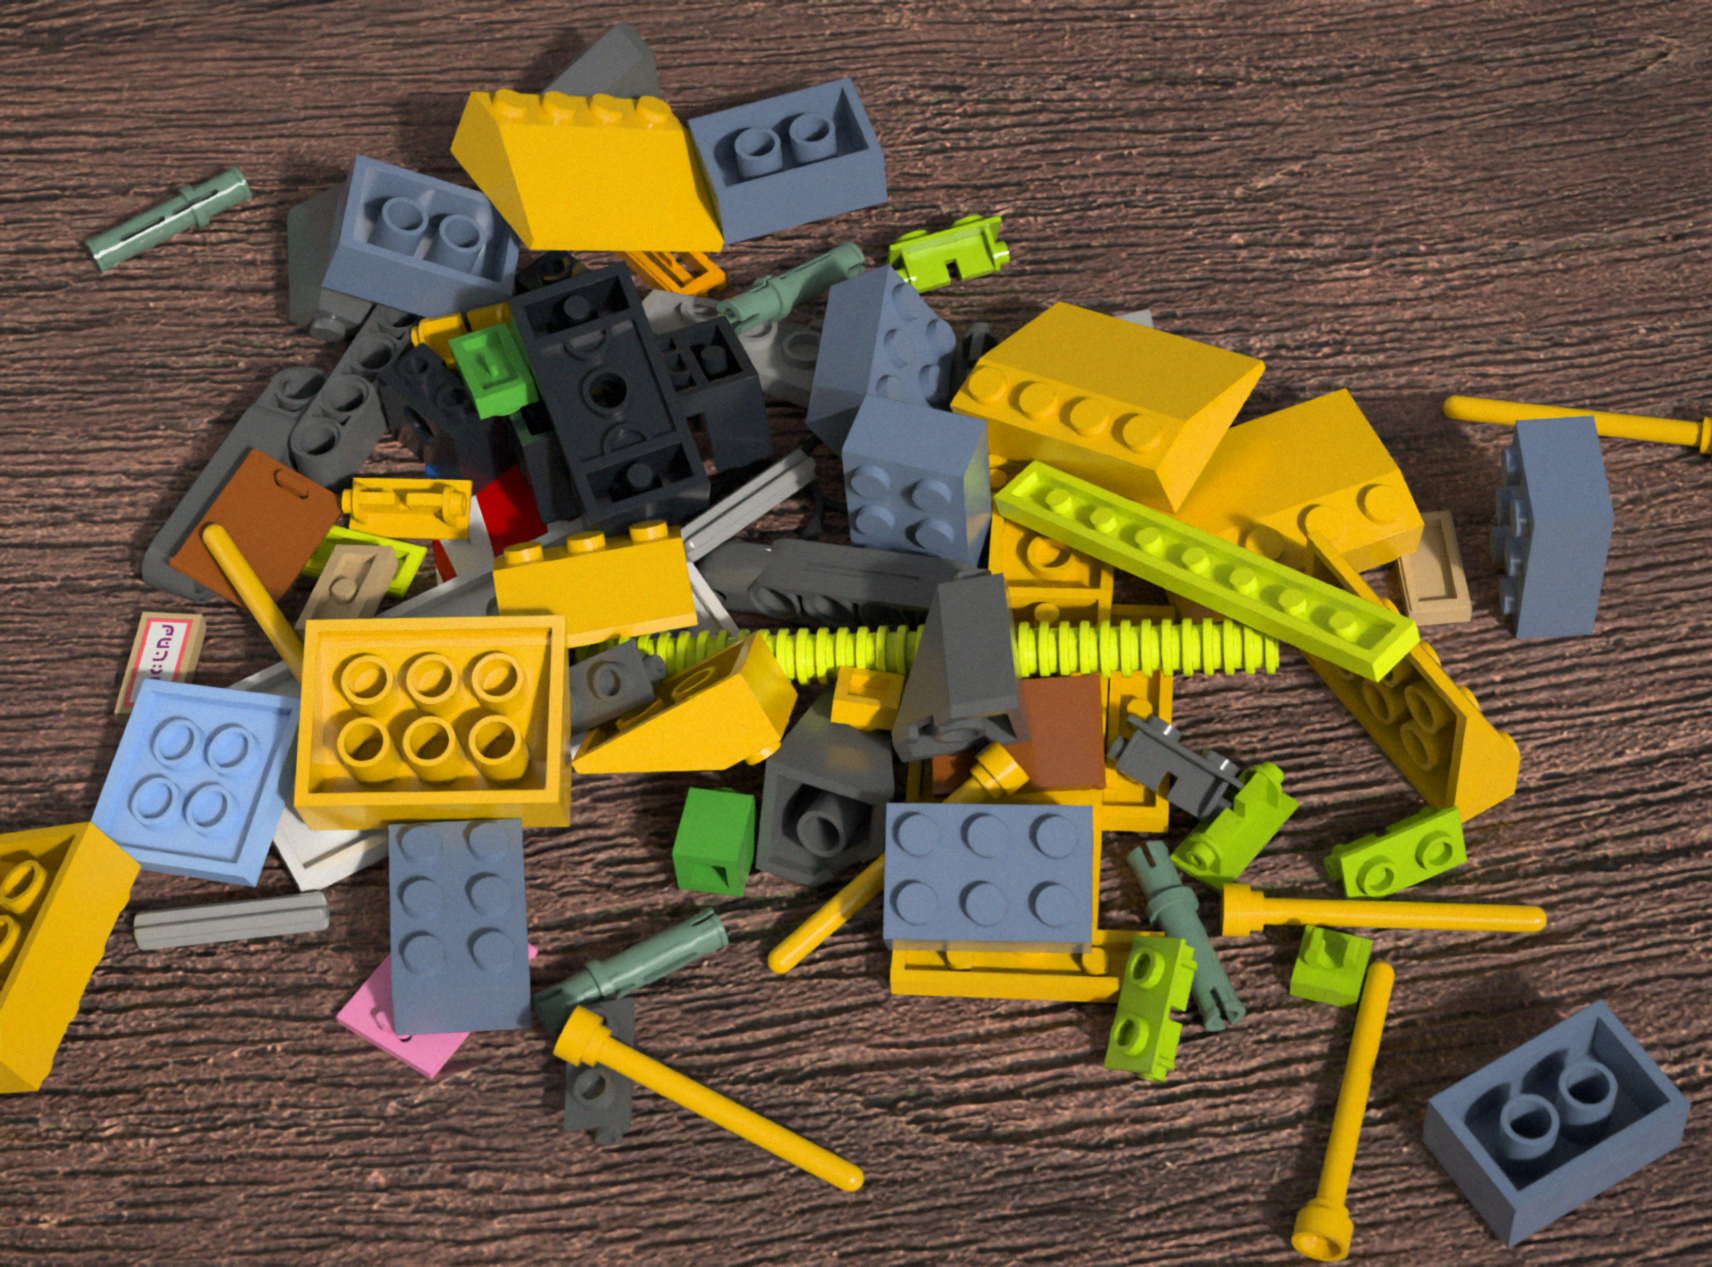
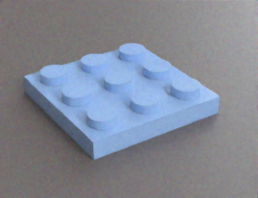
[90,678,301,887]

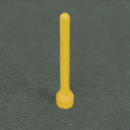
[1443,395,1712,461]
[202,524,304,687]
[767,739,1030,974]
[1220,883,1547,938]
[1291,961,1395,1262]
[553,1005,864,1192]

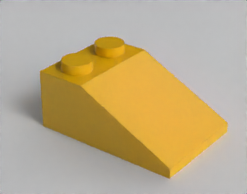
[571,630,798,774]

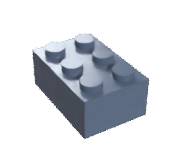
[687,77,888,245]
[321,154,521,331]
[805,264,956,460]
[841,394,992,569]
[1490,415,1615,639]
[883,803,1094,954]
[388,818,531,1036]
[1422,999,1691,1249]

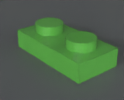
[448,322,539,420]

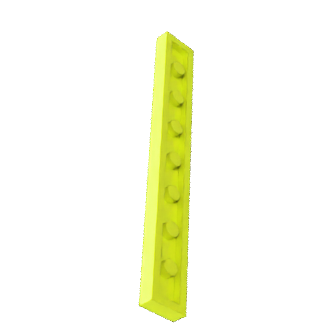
[993,460,1421,683]

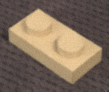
[294,545,399,645]

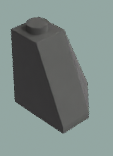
[538,20,661,99]
[287,181,378,343]
[892,569,1032,763]
[755,686,895,888]

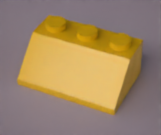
[493,519,698,648]

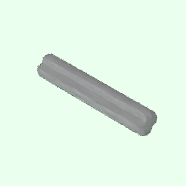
[680,449,816,563]
[133,892,330,950]

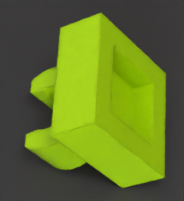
[1290,925,1373,1011]

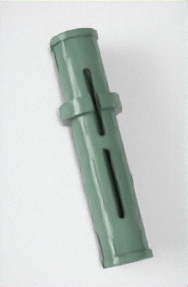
[85,165,252,273]
[716,241,865,336]
[1126,841,1246,1031]
[530,907,729,1034]

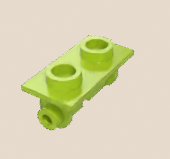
[886,215,1010,293]
[1170,762,1299,894]
[1323,805,1467,901]
[1103,935,1198,1083]

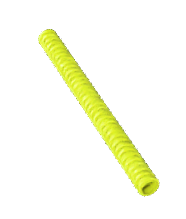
[575,617,1279,686]

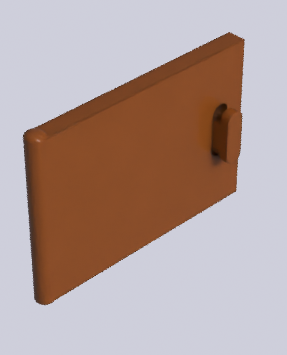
[169,448,343,613]
[932,674,1106,799]

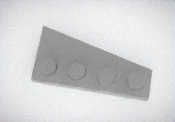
[641,289,824,409]

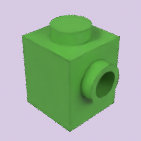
[672,787,759,897]

